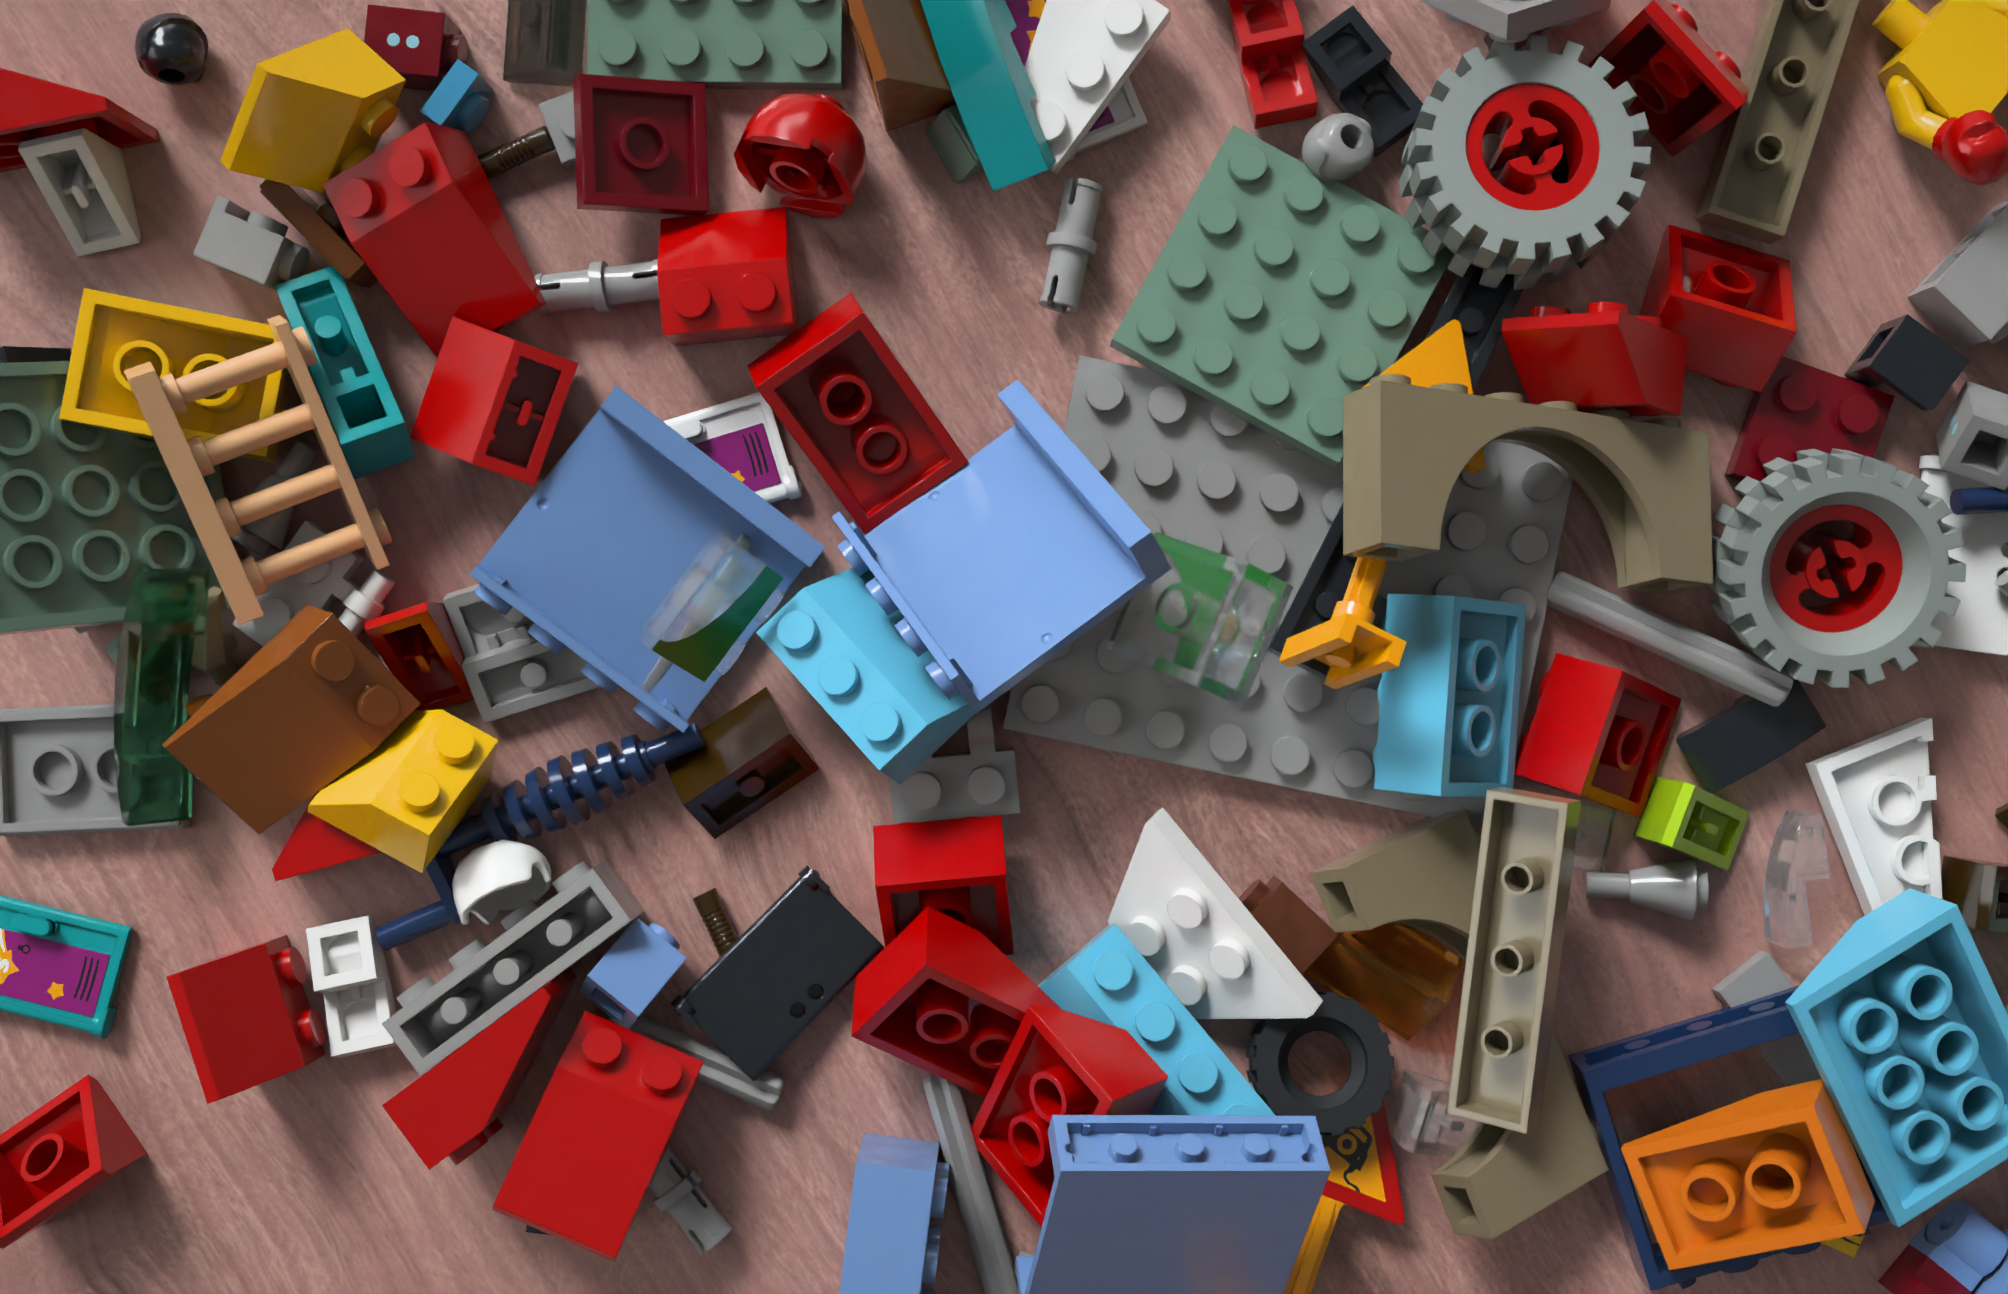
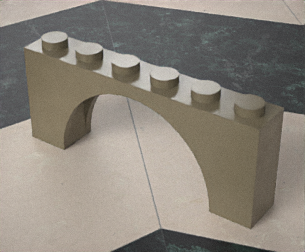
[1343,374,1713,595]
[1310,810,1609,1240]

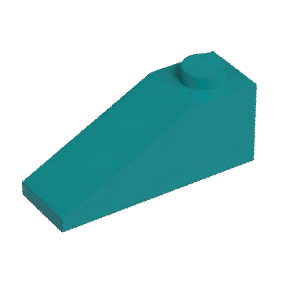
[274,266,415,479]

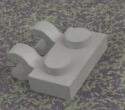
[889,706,1021,824]

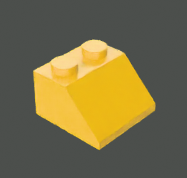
[220,28,406,193]
[308,709,499,873]

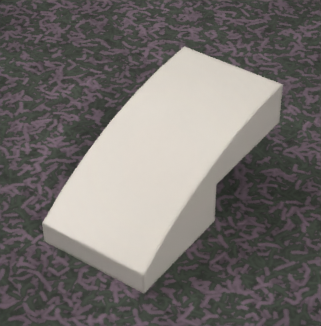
[306,915,398,1058]

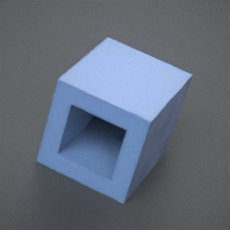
[579,918,687,1029]

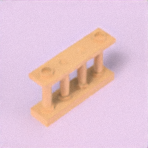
[124,315,393,625]

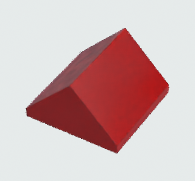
[0,1074,147,1249]

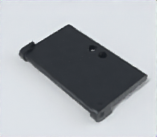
[670,865,885,1081]

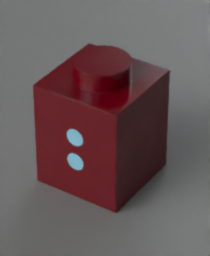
[364,4,468,92]

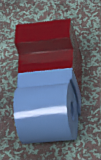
[1878,1200,2008,1294]

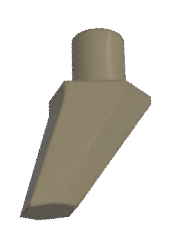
[191,586,239,686]

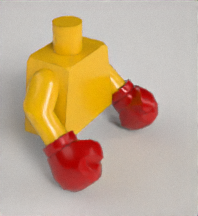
[1872,0,2008,186]

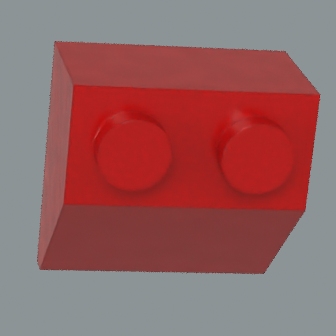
[657,207,799,346]
[1639,224,1796,392]
[1514,653,1682,818]
[873,815,1014,955]
[167,935,326,1104]

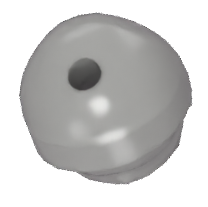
[1302,113,1374,184]

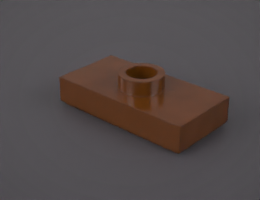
[259,179,378,288]

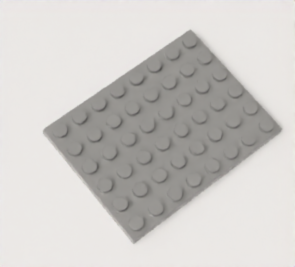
[1003,355,1573,827]

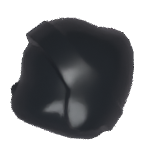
[135,13,208,85]

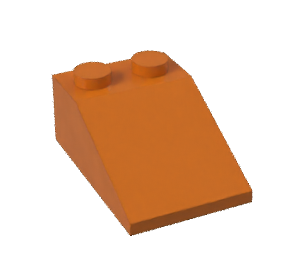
[1621,1079,1875,1271]

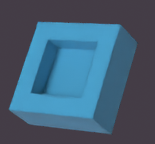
[420,59,494,132]

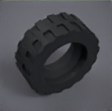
[1246,992,1394,1136]

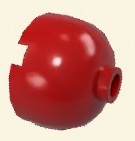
[734,93,867,218]

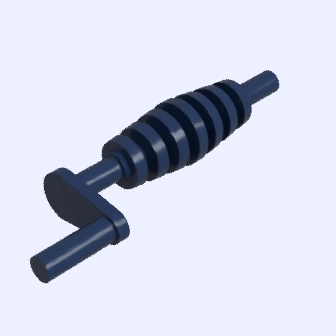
[375,722,705,951]

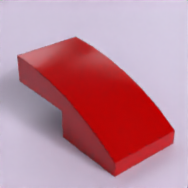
[1227,0,1318,129]

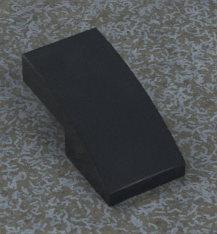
[1301,5,1423,157]
[1676,679,1826,794]

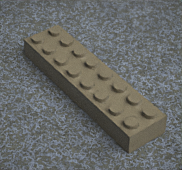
[1695,0,1860,244]
[1447,787,1581,1134]

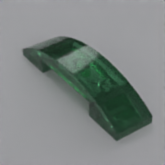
[114,568,210,826]

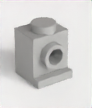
[193,195,309,291]

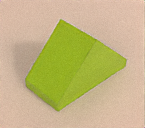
[1634,777,1750,871]

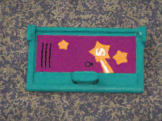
[0,895,134,1039]

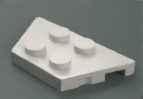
[1108,807,1323,1019]

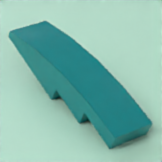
[920,0,1056,191]

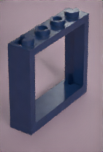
[1568,985,1890,1291]

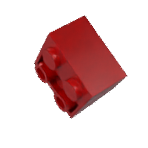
[1502,302,1688,417]
[410,316,579,486]

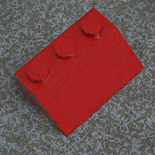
[971,1002,1168,1228]

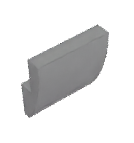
[442,583,600,723]

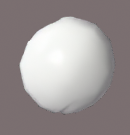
[452,840,551,925]

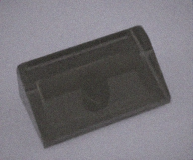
[503,0,588,86]

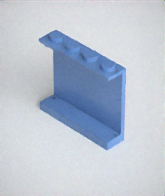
[832,379,1172,714]
[469,385,825,733]
[1015,1115,1331,1294]

